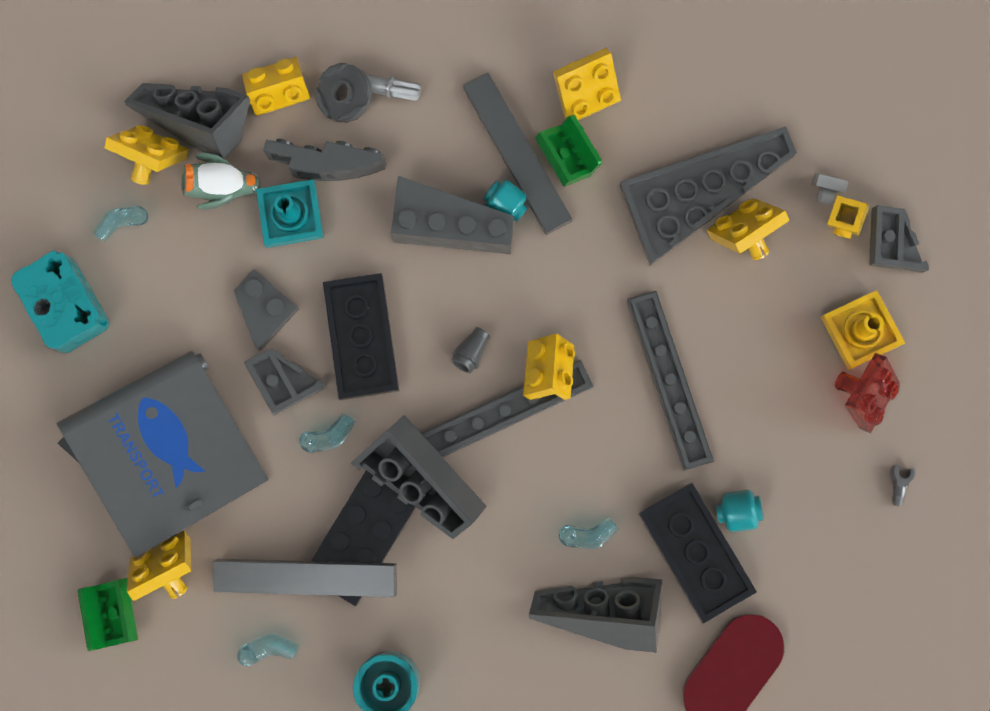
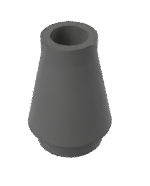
[451,327,490,373]

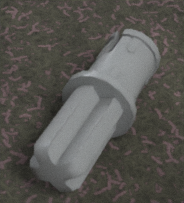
[366,74,421,101]

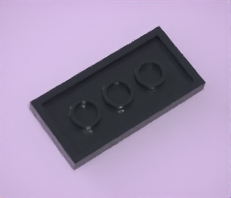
[323,273,400,401]
[311,470,416,606]
[638,483,757,624]

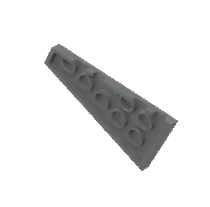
[620,126,797,266]

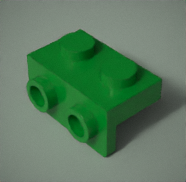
[535,114,602,187]
[77,578,138,651]

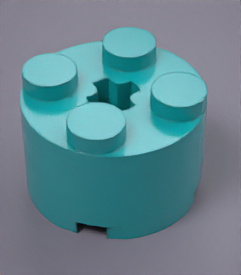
[353,651,420,711]

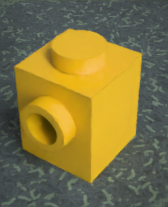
[827,195,869,239]

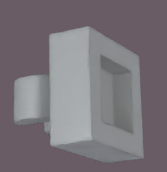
[811,173,849,205]

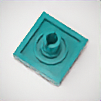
[256,179,324,248]

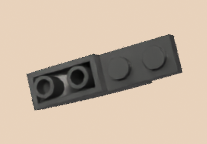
[263,139,386,181]

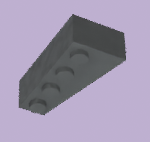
[391,176,514,254]
[351,415,487,539]

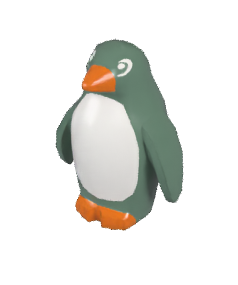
[181,153,260,210]

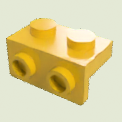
[242,57,310,116]
[523,333,575,400]

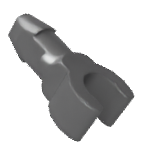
[890,465,915,507]

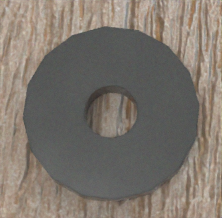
[315,63,372,123]

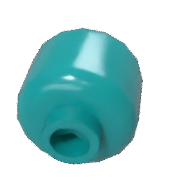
[482,180,527,222]
[716,489,764,532]

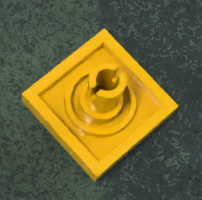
[553,48,621,120]
[104,125,189,185]
[707,198,790,260]
[820,290,905,371]
[127,530,192,601]

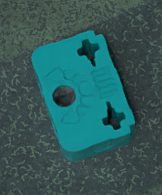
[11,250,109,353]

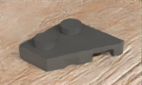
[869,205,929,273]
[234,269,299,351]
[244,348,325,416]

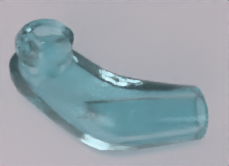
[93,206,148,242]
[299,414,356,453]
[559,518,619,549]
[237,634,299,667]

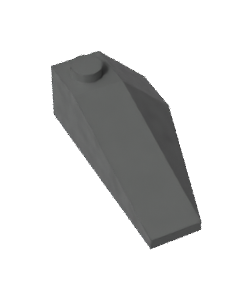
[124,83,250,159]
[529,577,663,653]

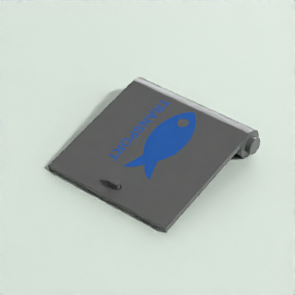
[56,351,268,558]

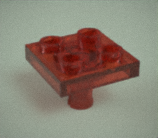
[835,353,900,433]

